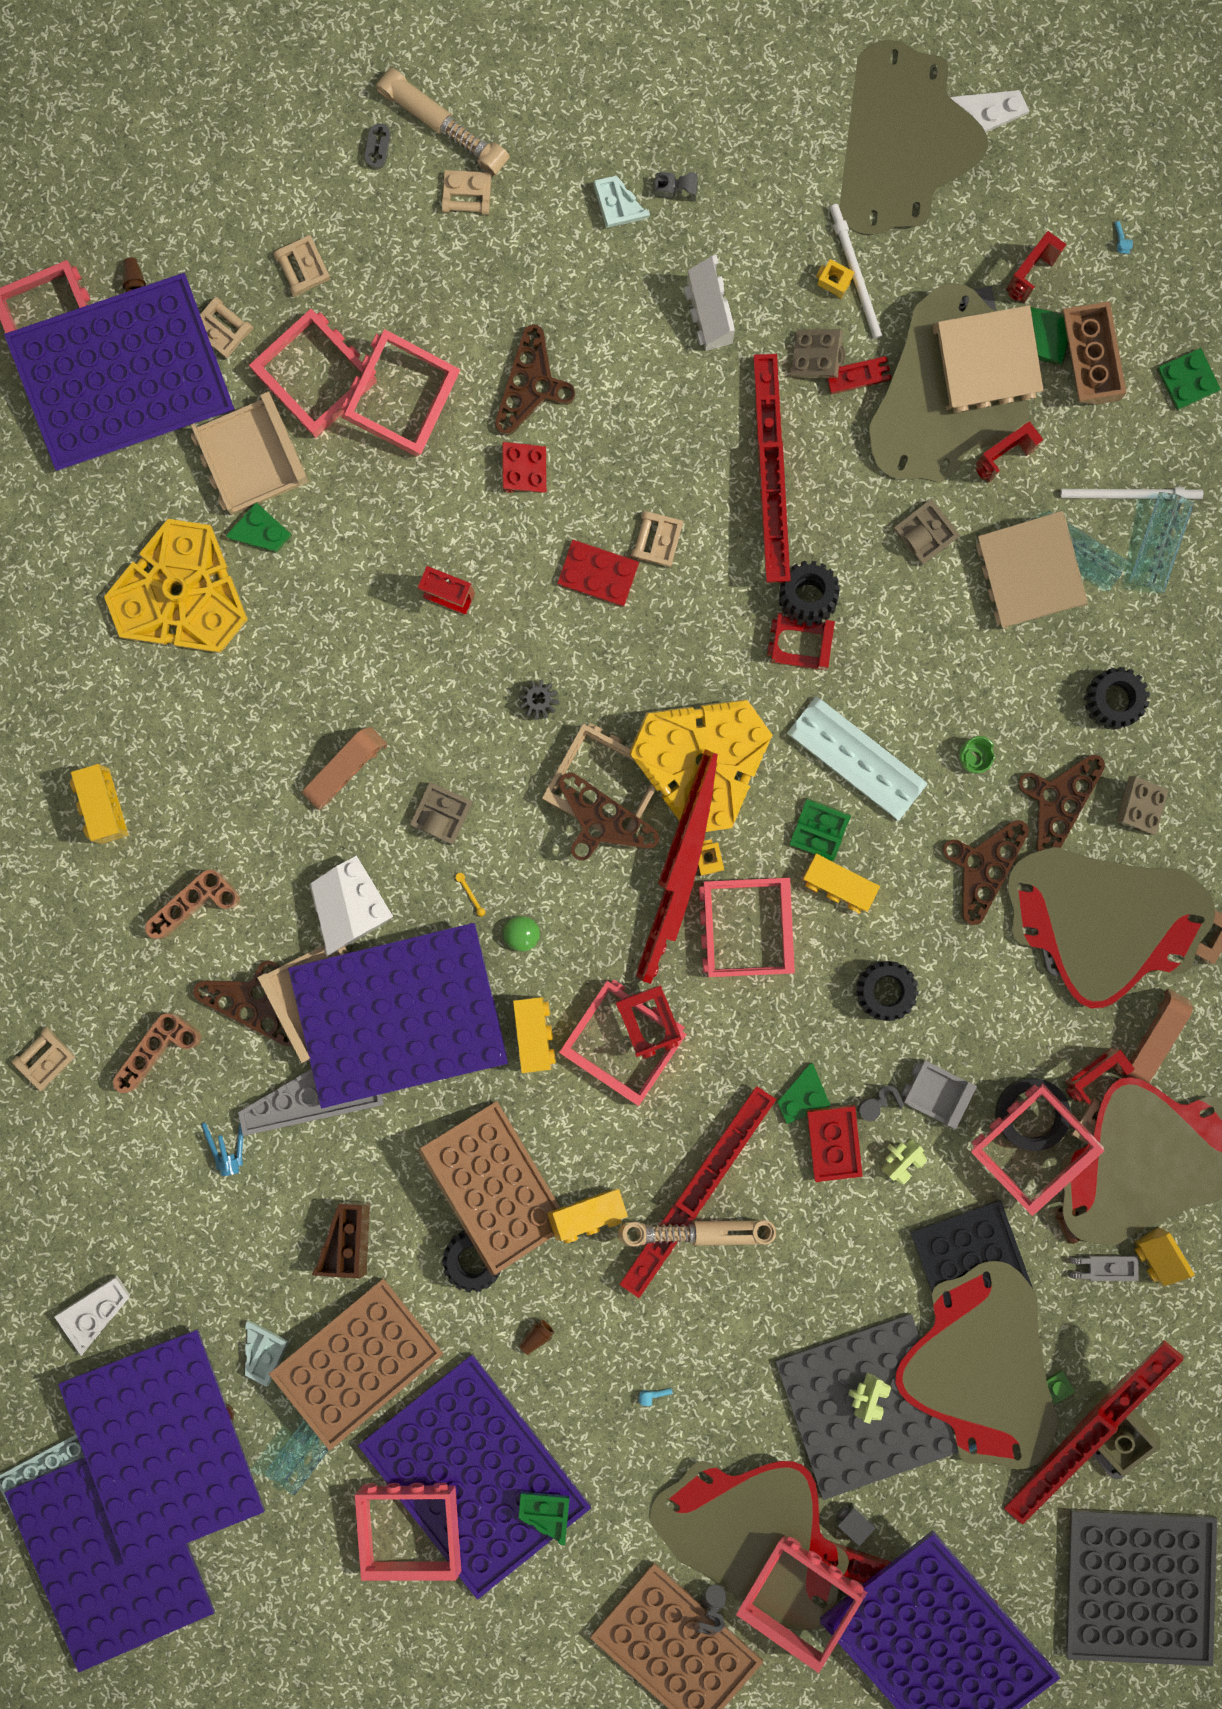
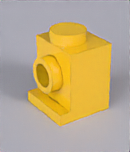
[816,259,855,299]
[698,839,724,876]

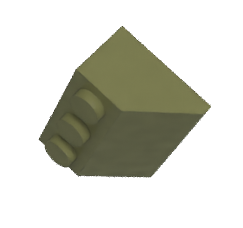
[1073,1383,1160,1476]

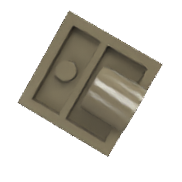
[791,329,845,378]
[893,499,960,566]
[1116,776,1168,835]
[410,782,473,845]

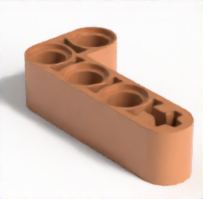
[302,727,388,810]
[145,870,240,939]
[1127,989,1193,1083]
[113,1013,201,1093]

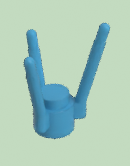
[202,1123,243,1176]

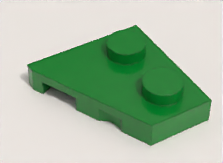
[226,502,292,553]
[777,1063,831,1124]
[519,1492,569,1546]

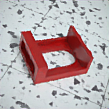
[1006,231,1067,303]
[976,421,1043,483]
[418,566,475,615]
[767,613,835,671]
[616,984,682,1059]
[1064,1048,1135,1104]

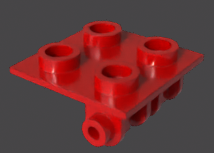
[502,442,547,493]

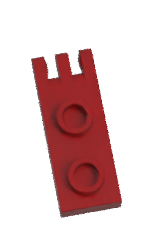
[826,356,892,395]

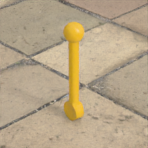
[456,873,485,917]

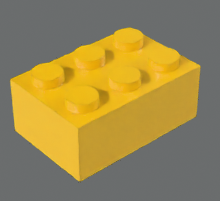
[70,764,129,844]
[513,997,556,1073]

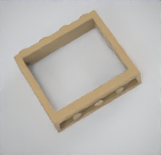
[542,723,656,832]

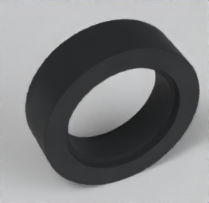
[995,1078,1071,1151]

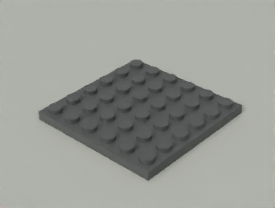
[775,1313,959,1500]
[1065,1509,1217,1666]

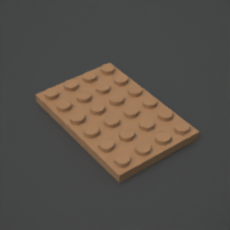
[418,1101,560,1276]
[269,1279,444,1451]
[590,1562,763,1709]

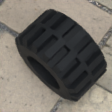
[779,561,840,626]
[1084,667,1150,730]
[855,961,919,1021]
[442,1230,501,1293]

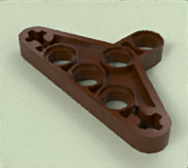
[495,324,575,436]
[1018,755,1105,852]
[559,772,659,861]
[942,820,1029,925]
[193,961,292,1046]

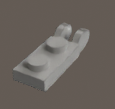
[1070,1255,1139,1281]

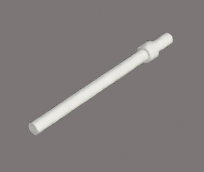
[829,204,882,339]
[1060,487,1203,501]

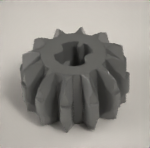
[519,679,559,720]

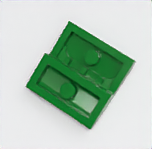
[1030,307,1069,365]
[789,798,851,861]

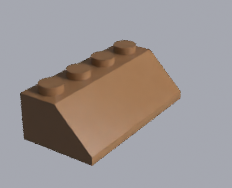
[1062,301,1126,404]

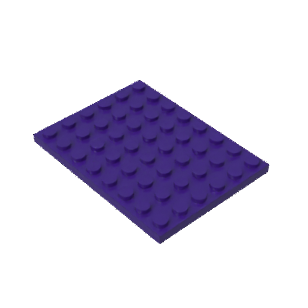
[4,272,235,471]
[288,923,509,1109]
[58,1329,265,1567]
[358,1353,591,1600]
[4,1457,215,1673]
[820,1530,1061,1709]

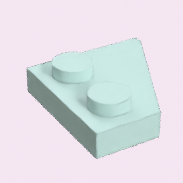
[593,176,650,228]
[245,1321,290,1386]

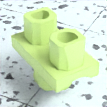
[881,1139,927,1184]
[848,1373,891,1423]

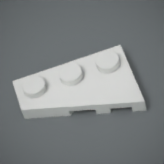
[950,90,1029,133]
[55,1276,130,1356]

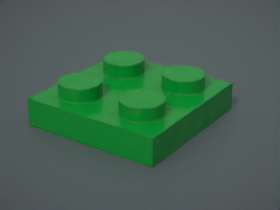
[1157,348,1221,411]

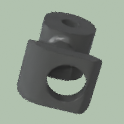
[653,172,698,202]
[858,1085,904,1121]
[693,1585,726,1635]

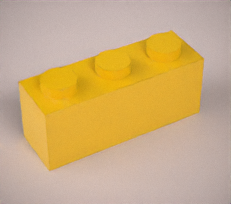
[802,854,880,914]
[547,1189,628,1244]

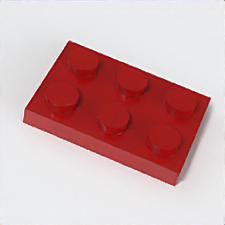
[557,540,639,607]
[807,1104,863,1182]

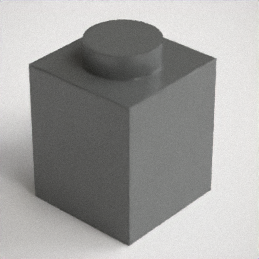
[836,1503,876,1546]

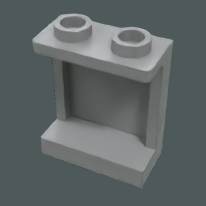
[900,1059,977,1129]

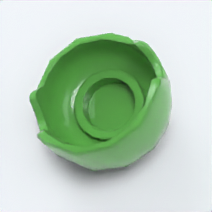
[959,736,996,774]
[502,916,540,952]

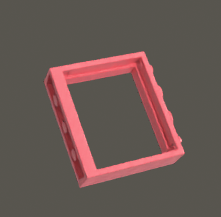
[0,260,91,333]
[249,309,377,438]
[340,329,460,457]
[699,878,795,977]
[559,980,687,1106]
[971,1083,1104,1216]
[355,1483,461,1581]
[736,1535,868,1673]

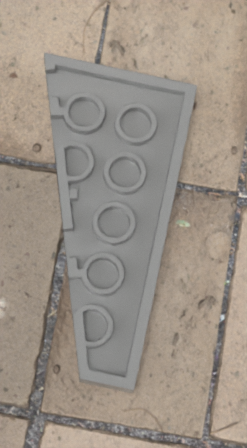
[238,1069,384,1136]

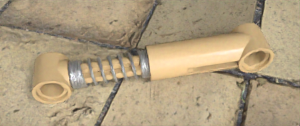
[375,67,510,176]
[618,1220,776,1247]

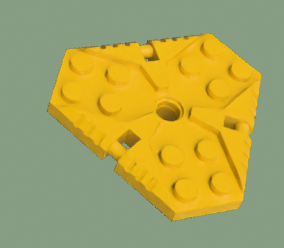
[104,519,248,653]
[629,699,772,832]

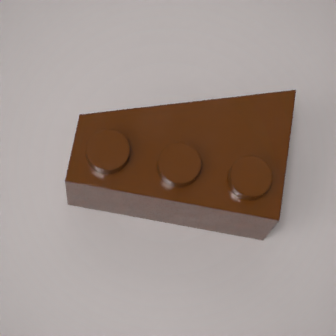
[312,1201,370,1279]

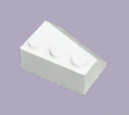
[684,255,735,351]
[310,855,393,957]

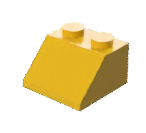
[1134,1227,1195,1286]

